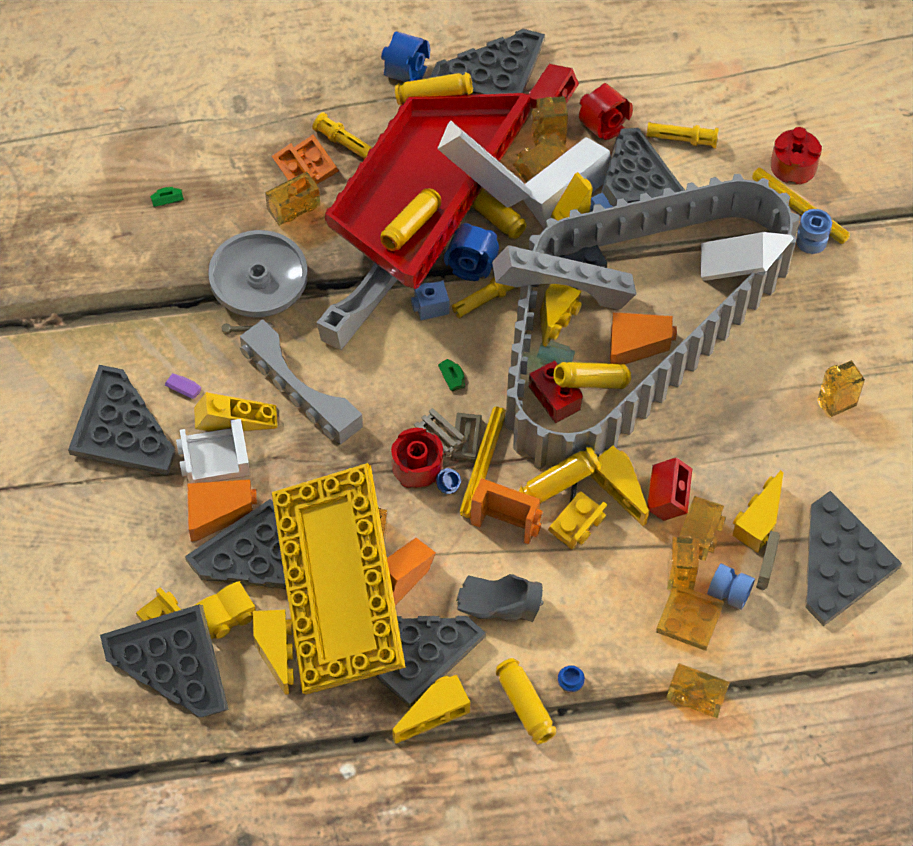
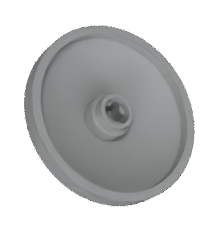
[208,230,308,317]

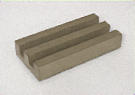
[414,408,466,457]
[451,413,482,463]
[756,531,780,590]

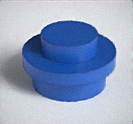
[436,468,461,494]
[558,665,585,692]

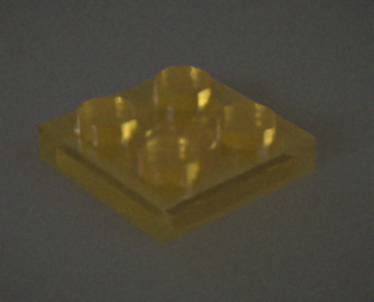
[656,583,725,651]

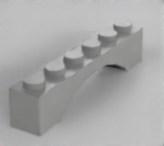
[492,245,636,310]
[317,263,397,350]
[240,319,363,445]

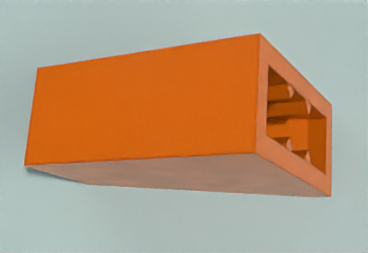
[610,312,677,365]
[187,479,257,542]
[387,538,436,606]

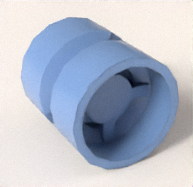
[796,209,832,254]
[707,563,755,610]

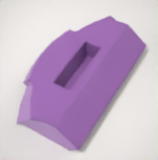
[165,373,202,399]

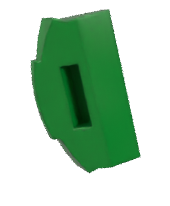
[150,187,184,207]
[438,359,465,391]

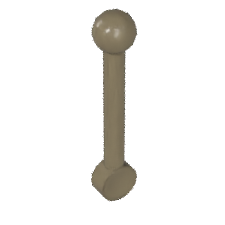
[222,322,274,334]

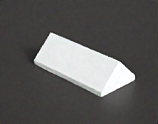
[438,121,533,208]
[523,137,611,230]
[701,232,793,281]

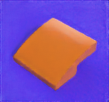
[272,134,339,191]

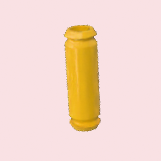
[395,72,473,105]
[472,188,527,239]
[380,189,441,251]
[554,362,631,389]
[519,447,602,504]
[496,658,556,744]

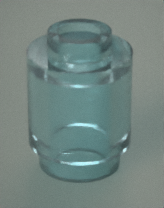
[537,341,575,365]

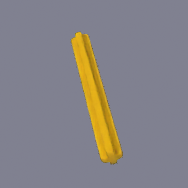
[752,167,850,244]
[460,406,506,518]

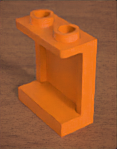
[471,478,543,544]

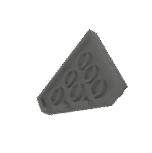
[430,29,545,95]
[602,128,685,207]
[68,365,175,475]
[805,491,902,627]
[185,499,286,589]
[100,604,229,718]
[375,616,486,708]

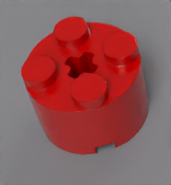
[579,83,633,140]
[771,127,822,184]
[391,427,443,488]

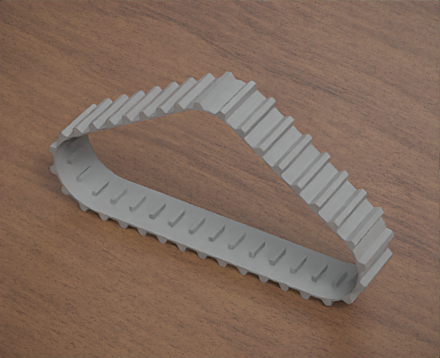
[505,174,800,469]

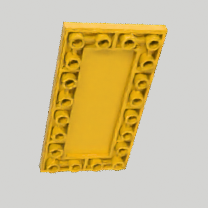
[272,463,405,695]

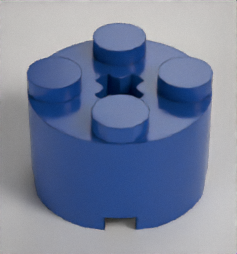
[381,31,430,82]
[444,223,499,281]

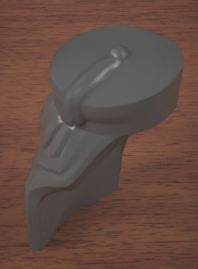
[456,574,544,622]

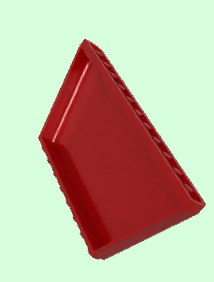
[325,93,531,289]

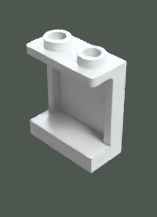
[176,419,250,483]

